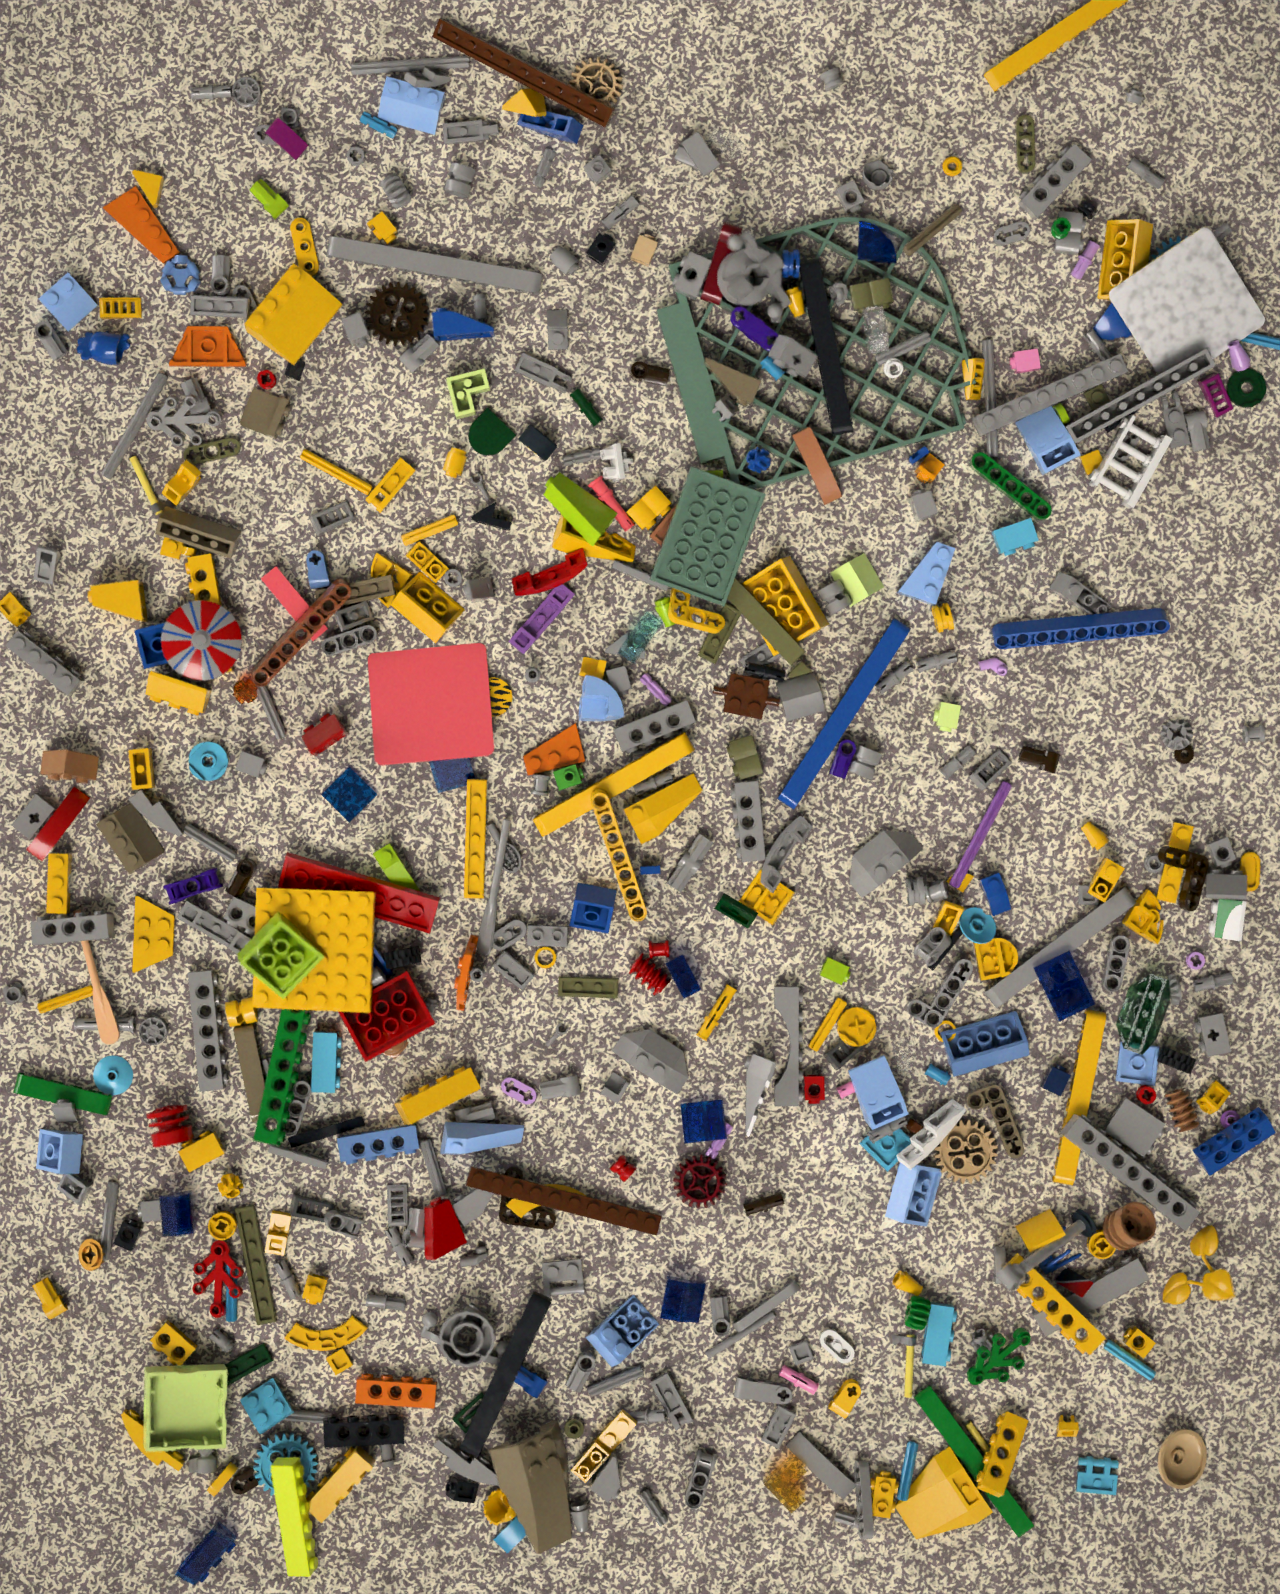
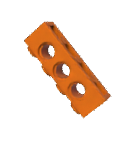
[355,1373,437,1409]

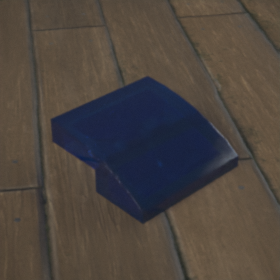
[681,1100,727,1144]

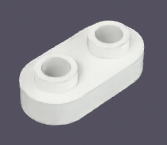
[820,1329,854,1363]

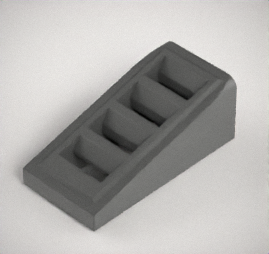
[823,1040,867,1071]
[289,1194,334,1222]

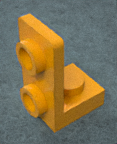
[914,453,945,484]

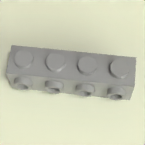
[5,630,83,696]

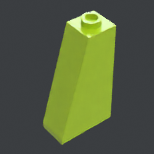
[543,472,618,546]

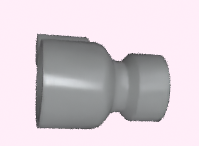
[188,1449,217,1474]

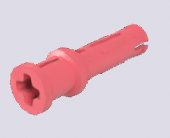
[587,475,635,532]

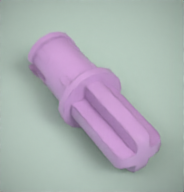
[1071,240,1100,280]

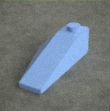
[440,1122,524,1155]

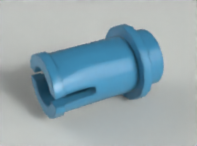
[760,356,785,381]
[925,1063,951,1086]

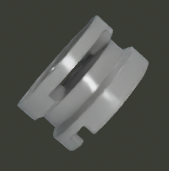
[232,77,261,108]
[906,877,925,906]
[139,1017,169,1045]

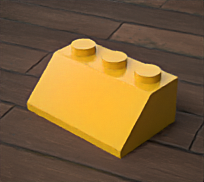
[390,572,465,643]
[145,671,212,716]

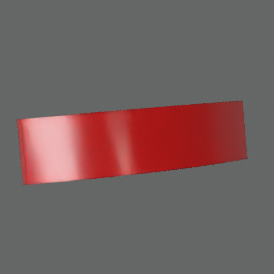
[511,548,588,596]
[26,787,90,862]

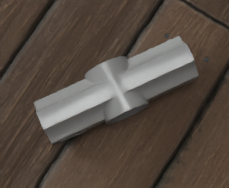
[667,833,713,892]

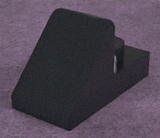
[471,502,512,531]

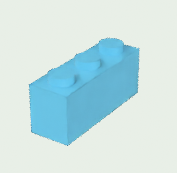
[311,1031,342,1093]
[921,1302,957,1367]

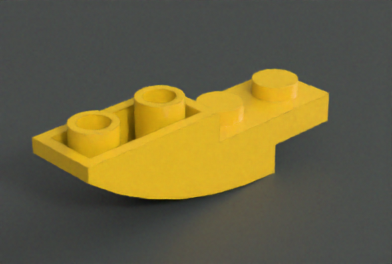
[121,1409,185,1471]
[570,1409,638,1483]

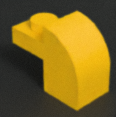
[162,460,202,506]

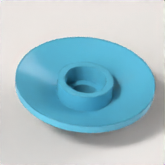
[959,907,996,944]
[93,1056,133,1095]

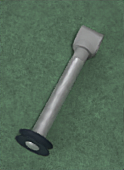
[997,1209,1096,1292]

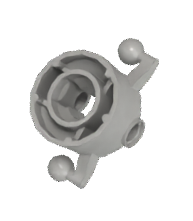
[717,230,791,319]
[420,1303,509,1367]

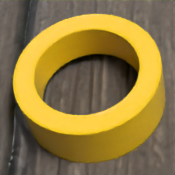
[534,946,556,969]
[934,1020,956,1042]

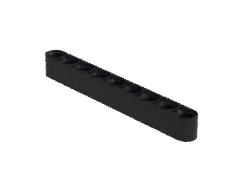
[799,258,853,436]
[460,1290,552,1457]

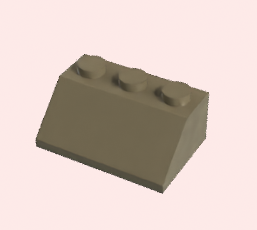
[96,803,165,874]

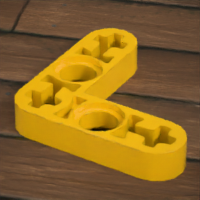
[668,588,725,634]

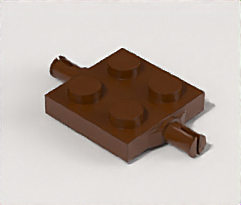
[712,673,780,720]

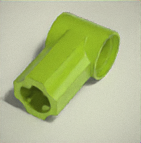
[249,179,289,219]

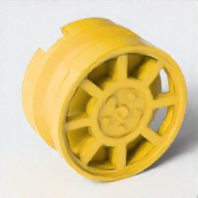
[932,602,954,633]
[208,1211,237,1240]
[1087,1230,1116,1259]

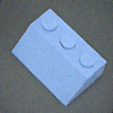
[378,76,445,135]
[885,1162,942,1227]

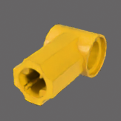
[33,1277,68,1320]

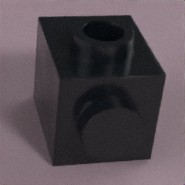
[586,233,616,266]

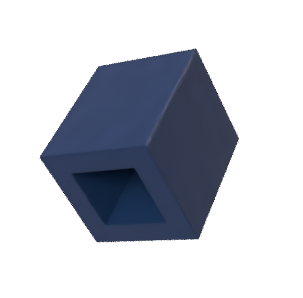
[1040,1064,1071,1096]

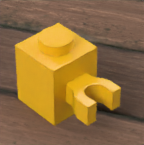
[302,1273,329,1305]

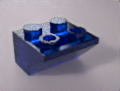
[159,1190,196,1237]
[659,1276,706,1323]

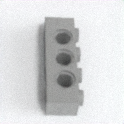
[1018,144,1092,221]
[613,700,696,754]
[730,781,766,862]
[30,910,115,946]

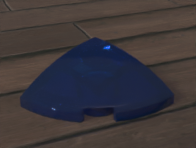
[857,221,896,264]

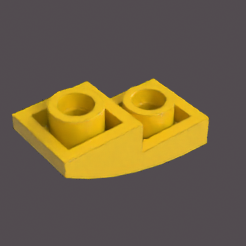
[405,541,449,583]

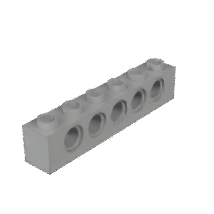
[188,970,228,1092]

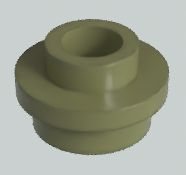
[564,1419,584,1439]

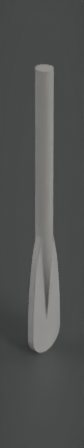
[477,819,511,956]

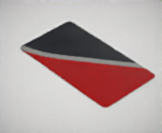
[1055,1267,1093,1298]

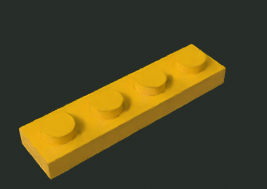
[1156,822,1194,904]

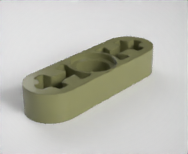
[1015,115,1035,174]
[183,438,241,465]

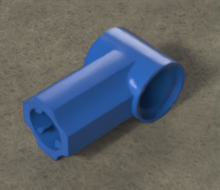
[514,1366,548,1398]

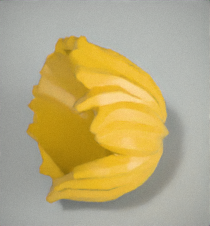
[483,1488,516,1525]

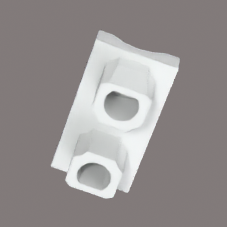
[600,443,634,482]

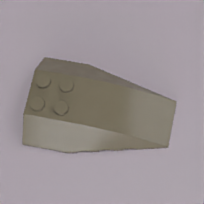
[489,1419,572,1554]

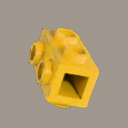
[870,1470,899,1518]

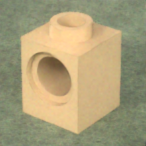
[630,234,658,267]

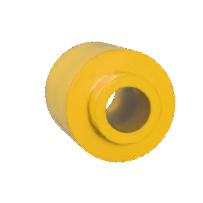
[443,447,467,478]

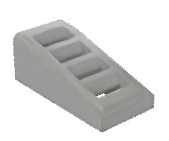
[309,501,355,536]
[969,748,1012,791]
[387,1184,408,1226]

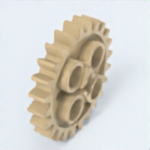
[933,1119,998,1184]

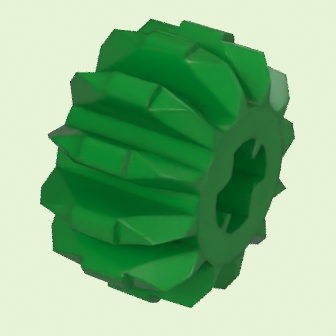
[904,1296,931,1330]

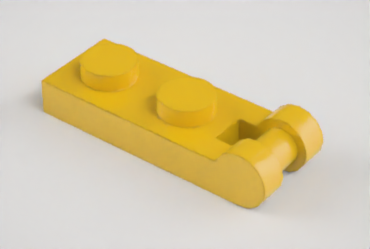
[365,457,416,513]

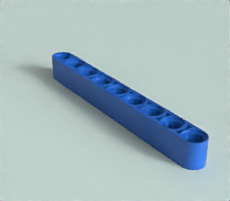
[991,608,1170,649]

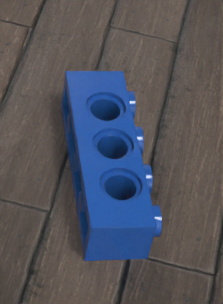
[1192,1107,1276,1176]

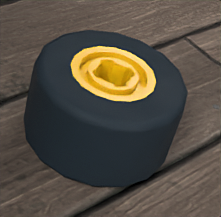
[519,424,557,461]

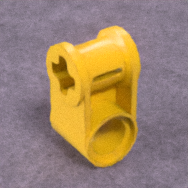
[828,1379,861,1419]

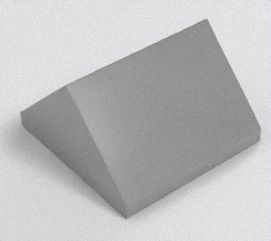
[776,673,825,721]

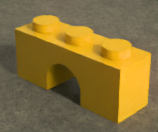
[46,853,72,914]

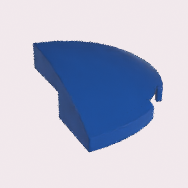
[1093,302,1132,340]

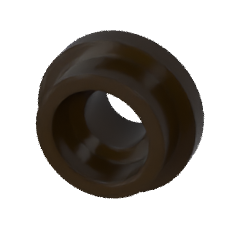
[1174,745,1194,764]

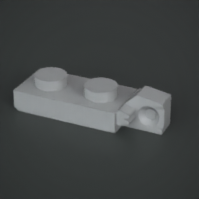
[443,120,499,145]

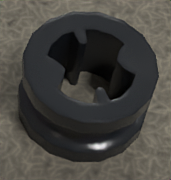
[1077,201,1097,219]

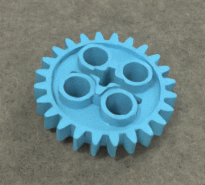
[253,1432,318,1496]

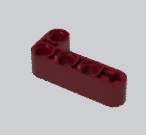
[700,222,743,305]

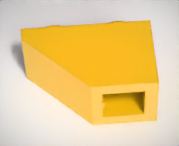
[1087,858,1125,903]

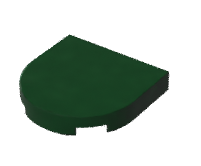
[468,408,516,456]

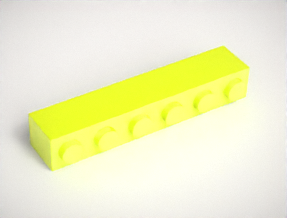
[270,1457,318,1577]

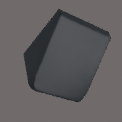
[285,360,305,381]

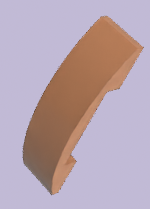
[792,426,842,505]

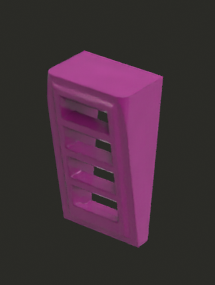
[1197,372,1234,418]

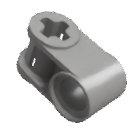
[924,878,950,903]
[913,927,951,966]
[324,1210,365,1239]

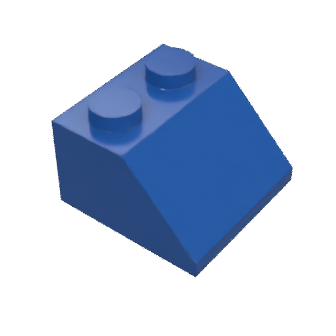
[570,883,617,934]

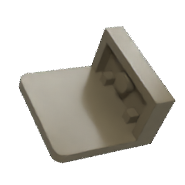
[240,389,292,439]

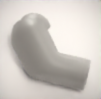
[460,1246,488,1267]

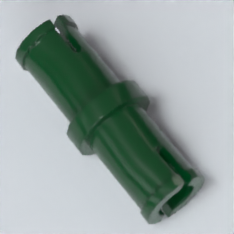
[569,388,603,427]

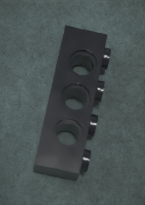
[323,1413,404,1448]

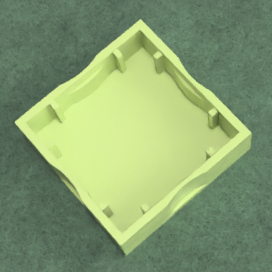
[143,1364,227,1452]

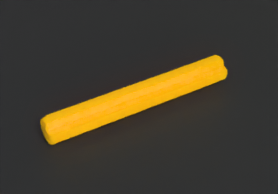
[300,449,373,495]

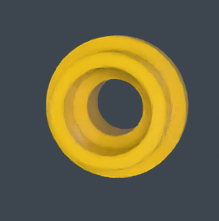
[942,156,962,177]

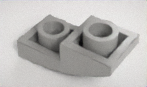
[51,1099,79,1123]

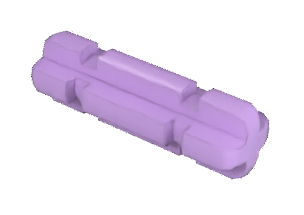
[640,673,672,706]
[706,1122,733,1159]

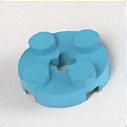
[188,742,229,781]

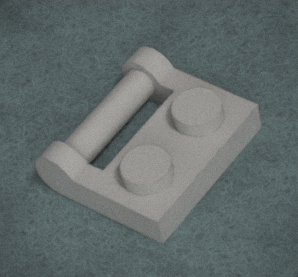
[542,1259,585,1298]

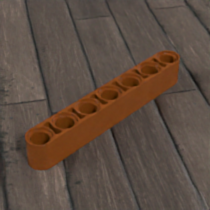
[251,578,351,687]

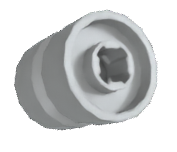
[444,163,476,198]
[817,579,853,616]
[848,745,882,781]

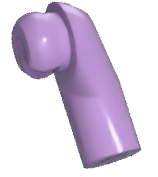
[978,657,1008,676]

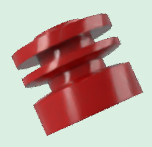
[146,1104,194,1148]

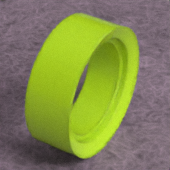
[1053,403,1070,425]

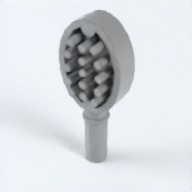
[486,823,522,873]

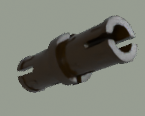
[743,1192,785,1216]

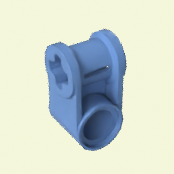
[306,550,331,589]

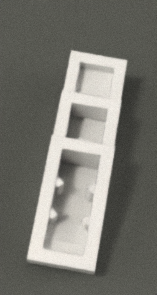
[896,1099,966,1170]

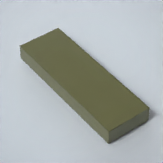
[698,603,741,664]
[558,976,618,999]

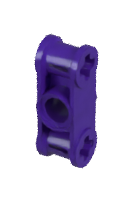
[730,307,778,352]
[163,868,223,905]

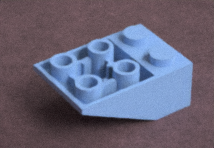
[1015,406,1081,475]
[848,1055,908,1130]
[586,1295,659,1367]

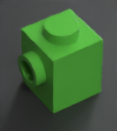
[553,764,584,791]

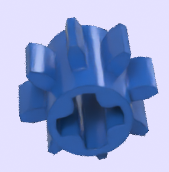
[746,447,771,473]

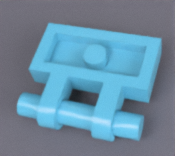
[1076,1456,1119,1495]

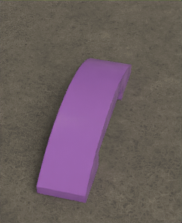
[508,584,575,655]

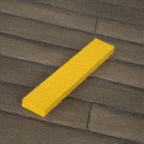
[464,779,487,899]

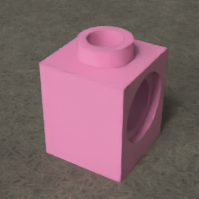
[1009,348,1041,374]

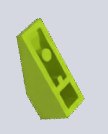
[373,843,421,892]

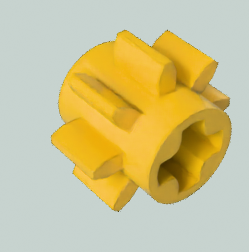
[217,1173,244,1198]

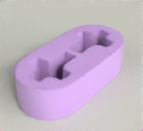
[501,1077,536,1105]

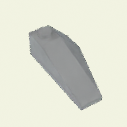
[744,1052,777,1137]

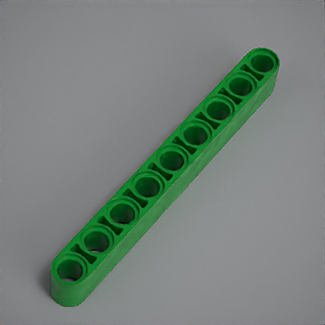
[914,1385,1034,1538]

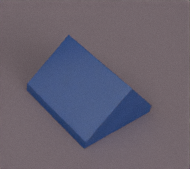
[134,623,168,669]

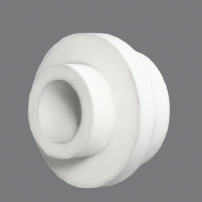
[883,358,903,378]

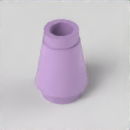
[1228,340,1251,372]

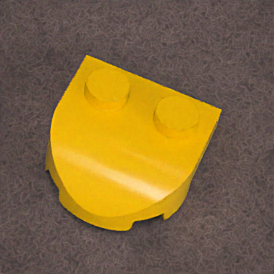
[973,938,1018,981]

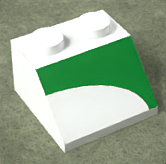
[1208,898,1246,941]

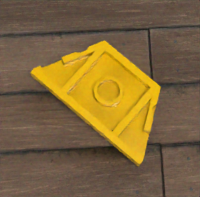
[132,896,175,973]

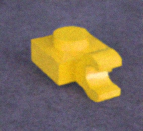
[160,537,197,560]

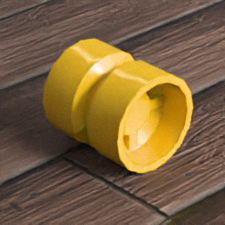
[225,997,258,1027]

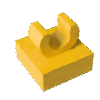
[1056,1415,1079,1437]

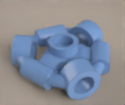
[160,255,201,295]

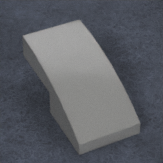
[404,67,451,88]

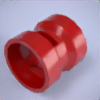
[609,1154,637,1182]

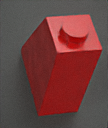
[424,1197,467,1261]

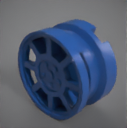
[782,249,799,278]

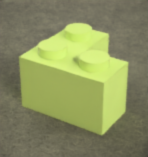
[446,368,490,419]

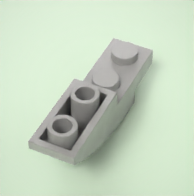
[434,1436,499,1486]

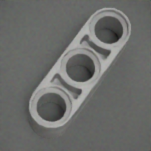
[321,625,378,656]
[1101,935,1130,992]
[284,1079,312,1137]

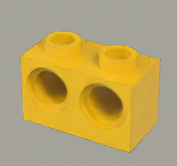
[150,1320,198,1366]

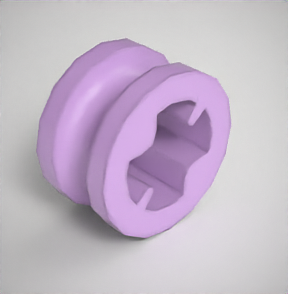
[1186,952,1205,970]

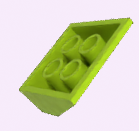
[237,912,324,999]

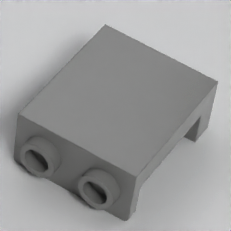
[1102,1096,1166,1157]

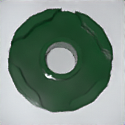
[1226,368,1266,408]

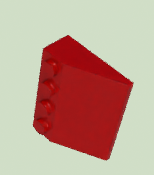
[338,971,436,1062]

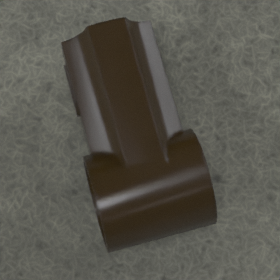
[629,361,670,387]
[1018,746,1060,774]
[225,859,257,899]

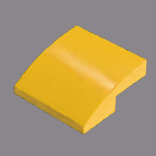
[739,869,795,925]
[1015,1209,1066,1253]

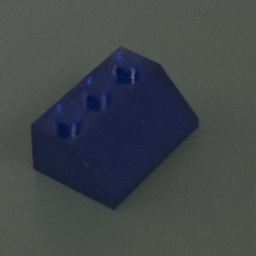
[175,1522,236,1585]

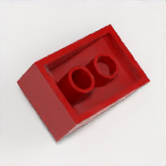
[301,713,349,756]

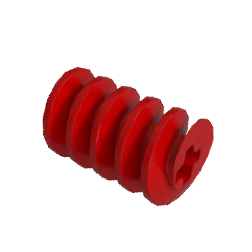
[629,953,673,996]

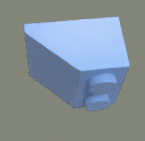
[38,273,98,332]
[36,1129,83,1174]

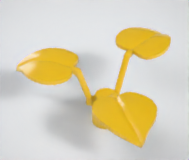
[1163,1225,1235,1305]

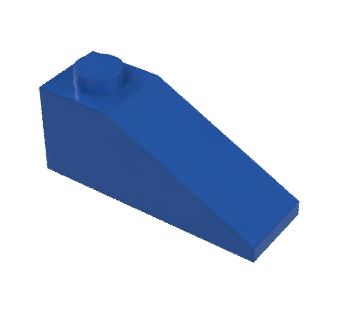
[517,111,584,144]

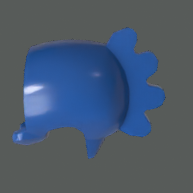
[77,331,130,365]

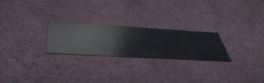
[287,1116,365,1148]

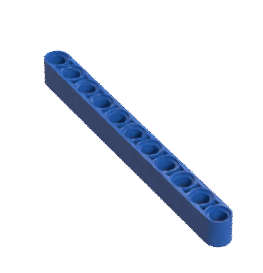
[777,618,911,810]

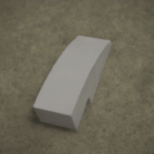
[128,790,184,836]

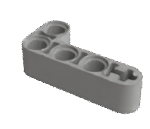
[906,958,973,1028]

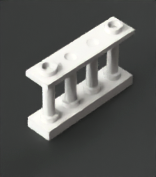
[1088,415,1172,508]

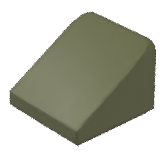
[787,662,812,679]

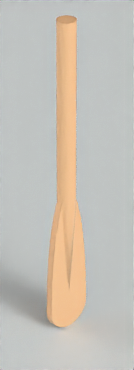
[73,909,120,1044]

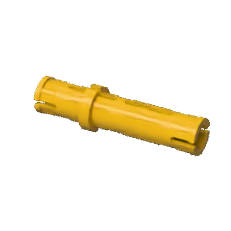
[696,984,737,1041]

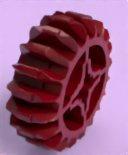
[673,1154,727,1209]

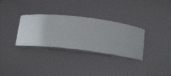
[761,816,812,893]
[176,901,252,953]
[786,1431,855,1500]

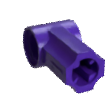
[829,739,856,779]

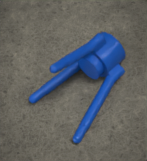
[1038,1226,1082,1275]

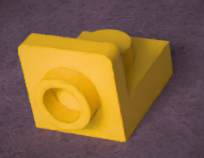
[0,592,31,627]
[1196,1080,1231,1114]

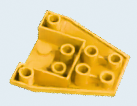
[895,1446,993,1539]

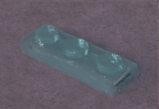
[618,612,663,664]

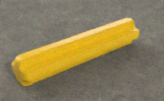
[401,515,458,546]
[37,985,93,1013]
[808,998,847,1052]

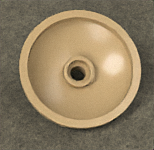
[1158,1429,1207,1489]

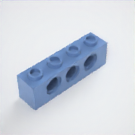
[337,1123,420,1164]

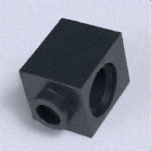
[113,1218,143,1252]

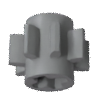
[970,1329,993,1354]

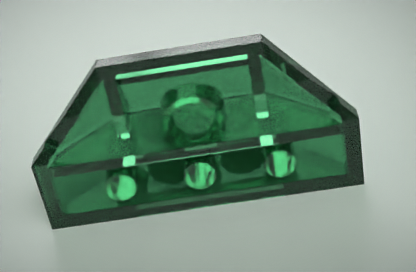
[1116,974,1170,1055]

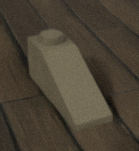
[704,358,761,407]

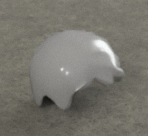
[862,160,896,190]

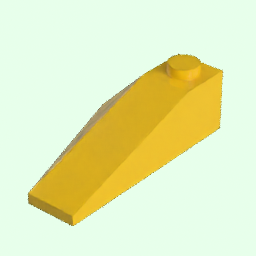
[552,514,636,562]
[623,773,703,845]

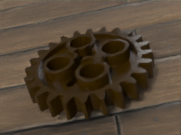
[365,282,430,347]

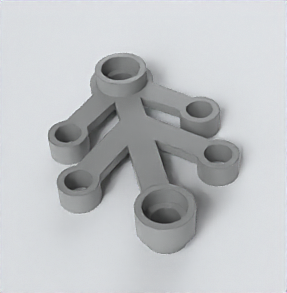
[146,394,223,446]

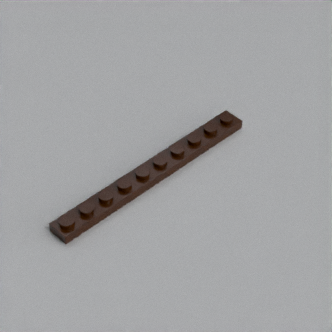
[432,18,615,128]
[465,1166,662,1236]

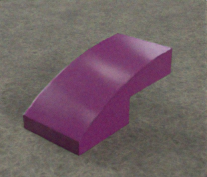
[265,117,309,160]

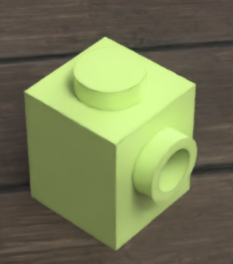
[933,702,961,732]

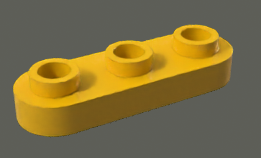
[290,218,319,277]

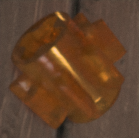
[233,679,258,704]

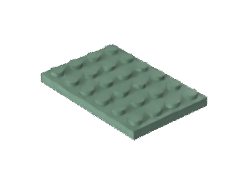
[650,467,766,606]

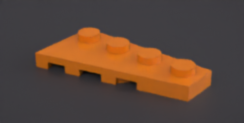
[103,186,180,264]

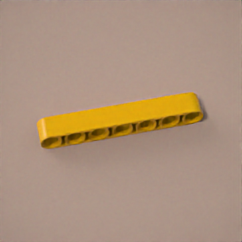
[591,789,647,922]

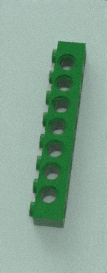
[253,1009,311,1147]

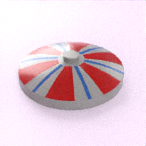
[161,601,242,681]

